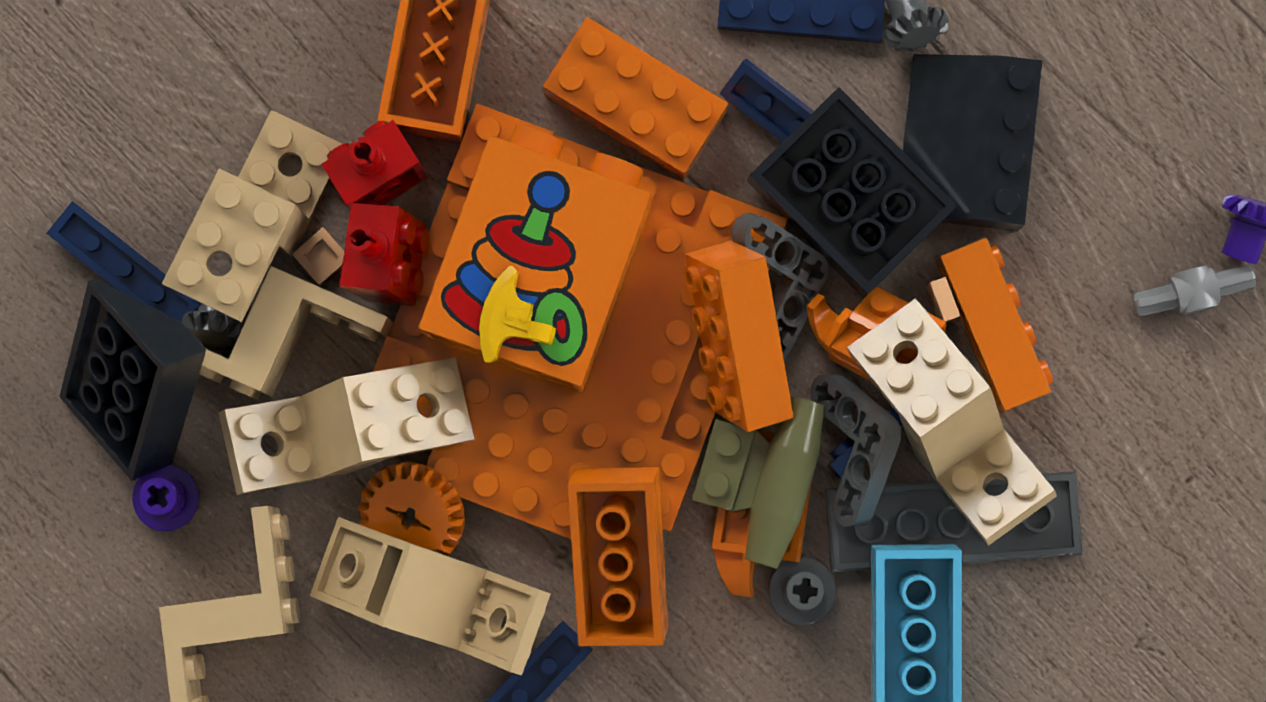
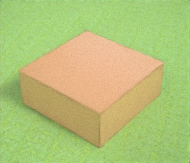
[292,227,344,287]
[925,277,960,324]

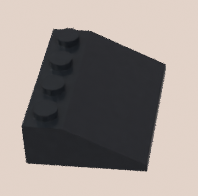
[902,54,1043,232]
[747,87,957,298]
[59,278,206,481]

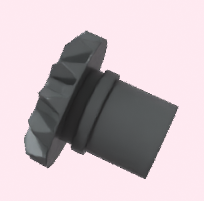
[884,0,949,52]
[182,303,244,350]
[769,557,836,625]

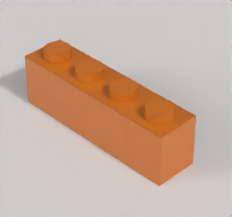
[936,237,1053,413]

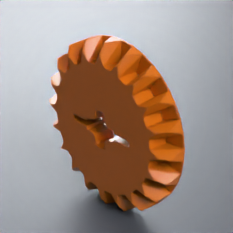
[357,462,465,556]

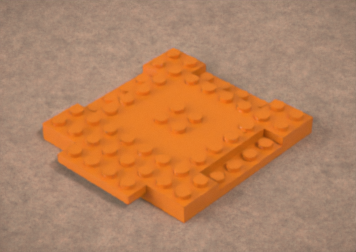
[373,103,788,539]

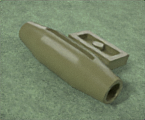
[692,397,825,569]

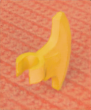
[479,266,556,363]

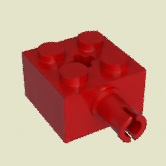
[321,120,428,210]
[339,203,429,306]

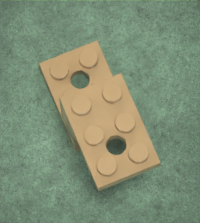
[162,110,342,322]
[199,266,394,400]
[847,298,1057,546]
[218,357,475,495]
[159,506,300,702]
[310,517,551,675]

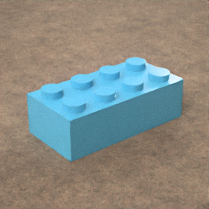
[871,544,962,702]

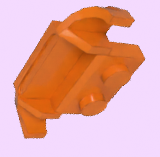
[807,286,946,382]
[712,431,812,598]

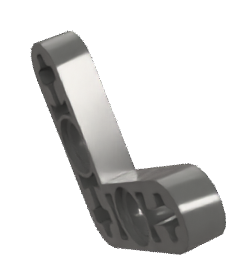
[732,213,829,360]
[810,374,901,527]

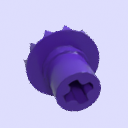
[1221,194,1266,264]
[132,465,200,531]

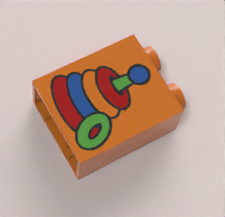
[418,125,652,393]

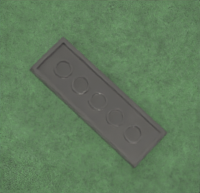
[825,471,1083,572]

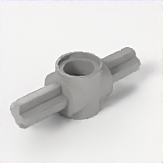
[1133,265,1256,316]

